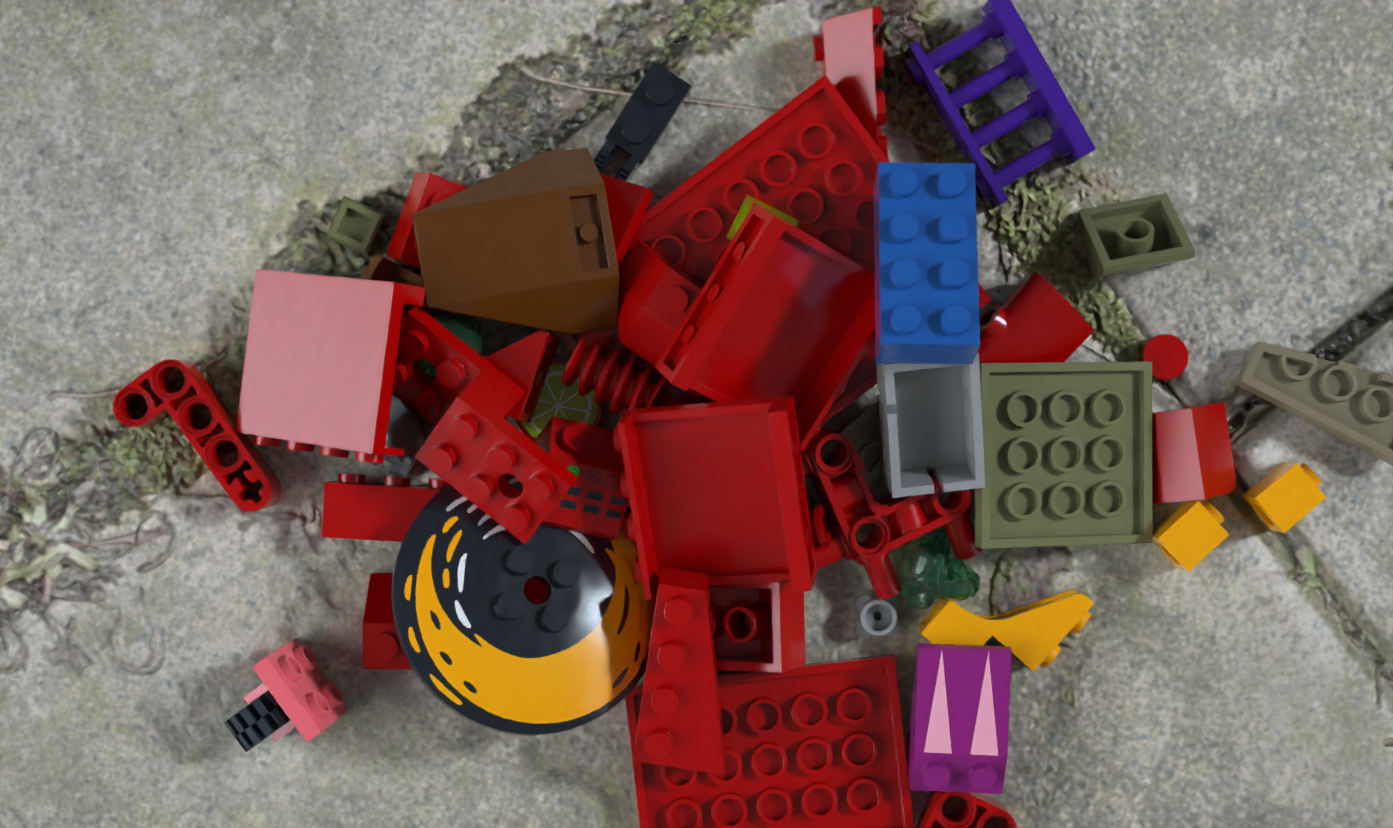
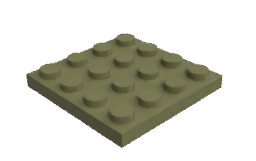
[975,361,1153,549]

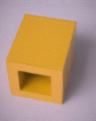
[1242,461,1327,533]
[1153,500,1229,572]

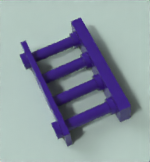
[903,0,1096,209]

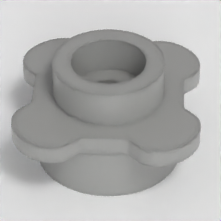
[854,594,900,639]

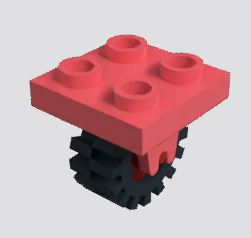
[224,638,349,752]

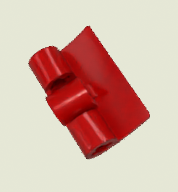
[978,271,1093,363]

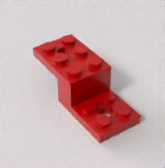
[392,306,578,544]

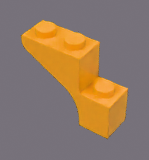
[916,590,1094,672]

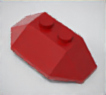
[617,239,704,396]

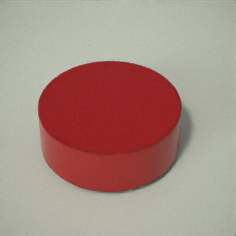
[1140,334,1189,380]

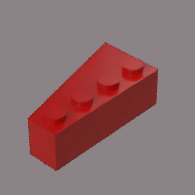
[632,567,726,775]

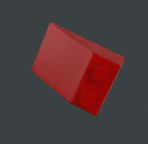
[709,581,806,673]

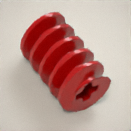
[562,333,667,414]

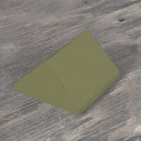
[1078,193,1195,279]

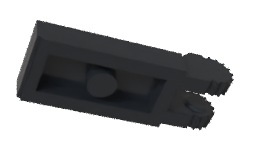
[593,62,692,182]

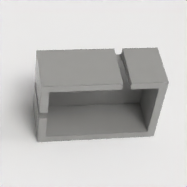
[875,348,985,498]

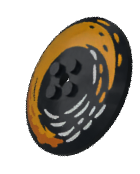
[391,474,658,736]

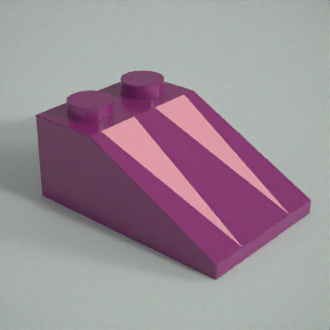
[906,643,1012,794]

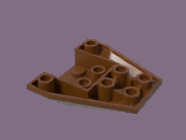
[412,148,620,335]

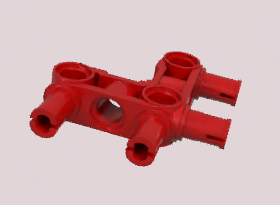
[801,427,983,600]

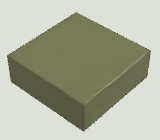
[325,196,387,256]

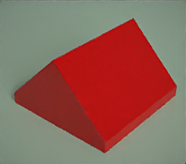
[1152,402,1238,504]

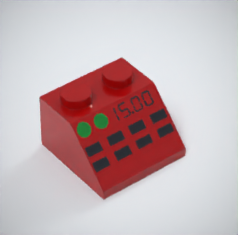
[535,416,629,540]

